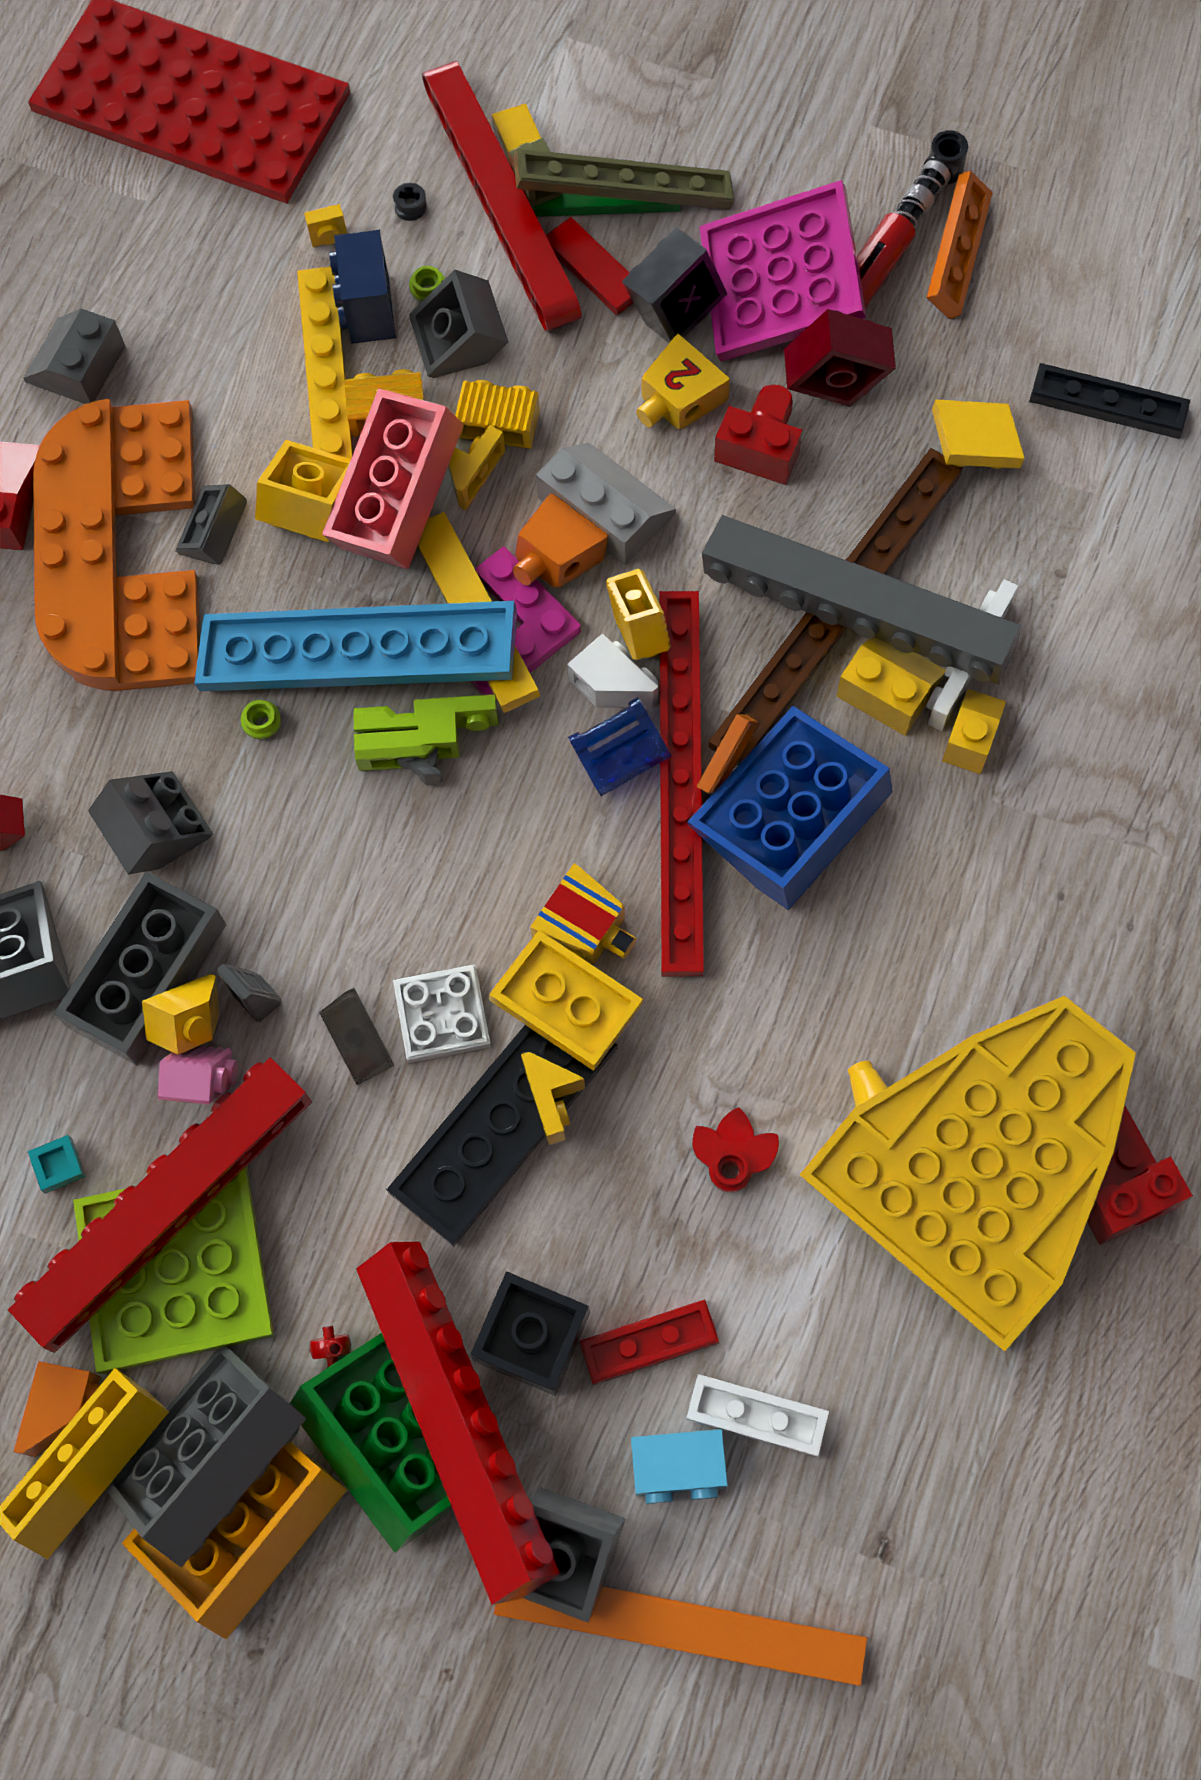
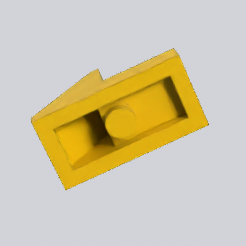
[448,425,505,511]
[521,1052,585,1145]

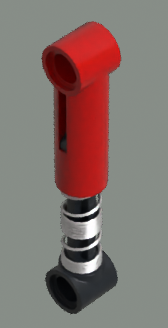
[857,130,968,309]

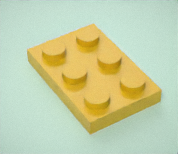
[489,930,643,1071]

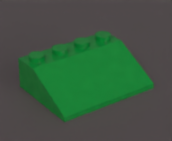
[290,1332,453,1553]

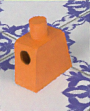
[513,493,608,588]

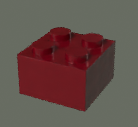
[784,309,896,407]

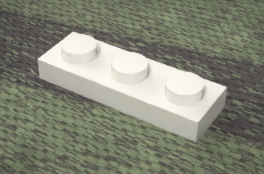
[686,1374,829,1457]

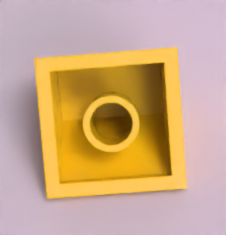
[255,440,351,542]
[836,638,946,736]

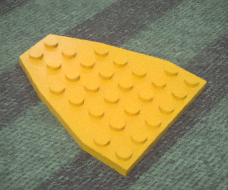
[800,995,1136,1352]

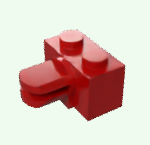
[714,384,802,485]

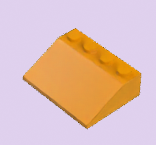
[121,1441,348,1640]

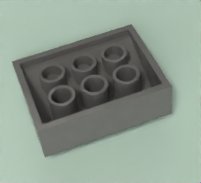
[0,881,70,1019]
[106,1346,306,1567]

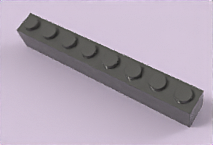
[702,515,1021,684]

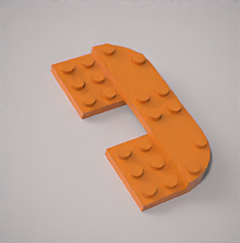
[34,399,200,691]

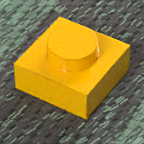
[304,204,347,247]

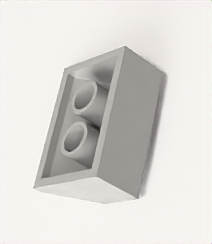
[536,443,676,565]

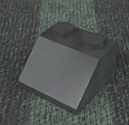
[409,270,509,378]
[23,308,125,404]
[523,1487,626,1623]

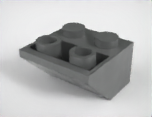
[88,771,213,875]

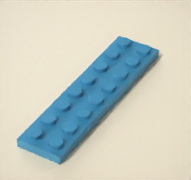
[194,601,517,691]

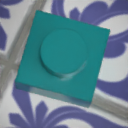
[27,1135,86,1194]

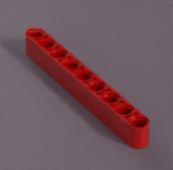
[422,61,582,332]

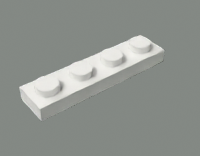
[926,579,1018,731]

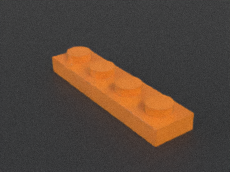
[926,170,993,319]

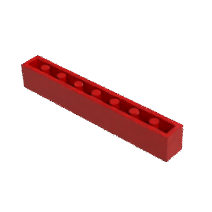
[8,1057,312,1353]
[356,1241,560,1605]

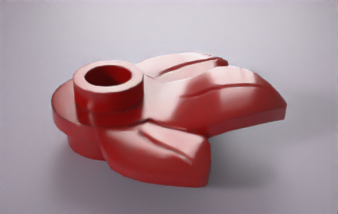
[692,1107,779,1193]

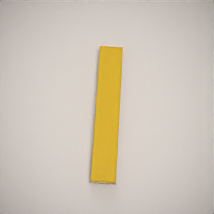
[417,512,540,713]

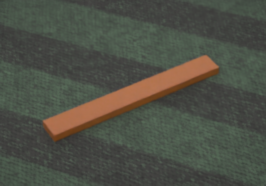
[493,1586,867,1686]

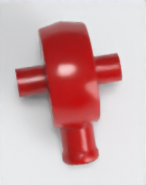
[309,1326,351,1367]

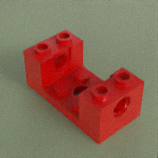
[1087,1106,1193,1245]

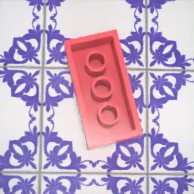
[322,388,464,570]

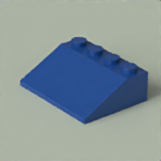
[688,706,893,911]

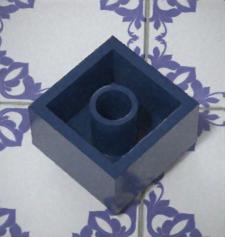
[329,230,396,344]

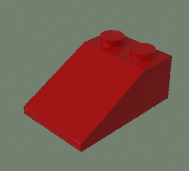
[0,442,40,551]

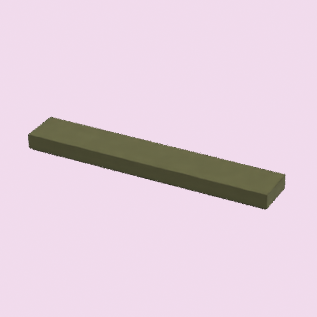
[514,149,734,210]

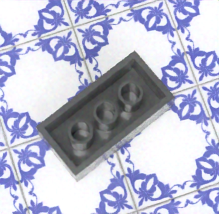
[54,871,227,1066]

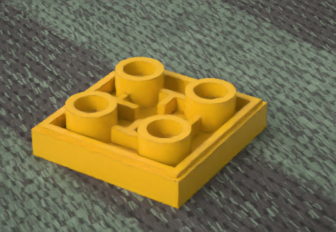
[932,399,1025,469]

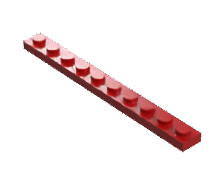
[659,591,704,977]

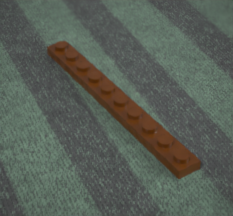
[708,448,964,766]

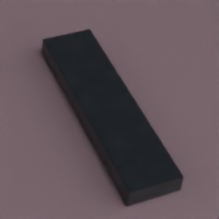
[1029,363,1191,439]

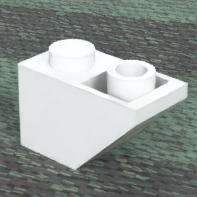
[567,633,659,708]

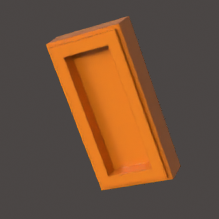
[697,714,758,794]

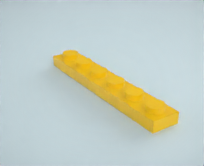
[297,266,353,459]

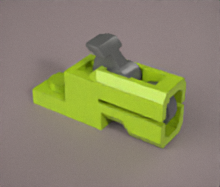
[353,694,499,785]

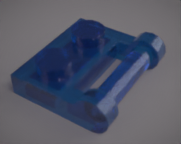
[568,697,672,796]

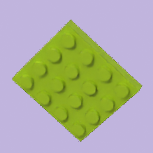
[73,1167,275,1375]

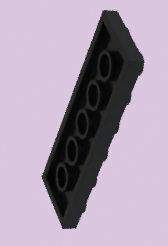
[386,1025,618,1247]

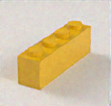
[0,1368,169,1559]

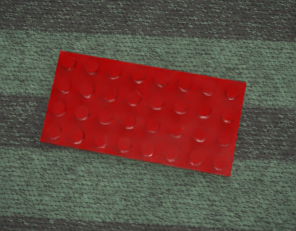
[28,0,351,204]

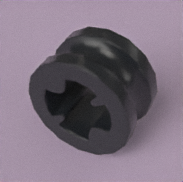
[393,183,427,221]

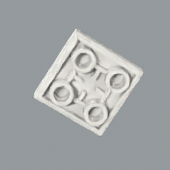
[393,964,491,1064]

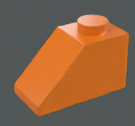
[13,1361,101,1457]

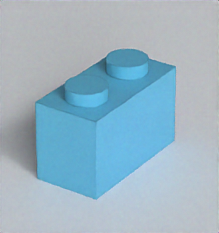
[631,1429,727,1504]

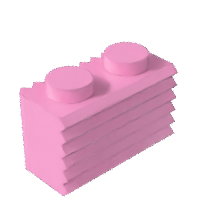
[158,1044,238,1105]

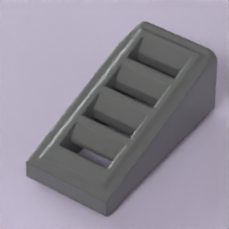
[217,963,282,1022]

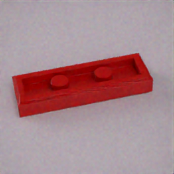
[546,217,633,316]
[579,1299,719,1385]

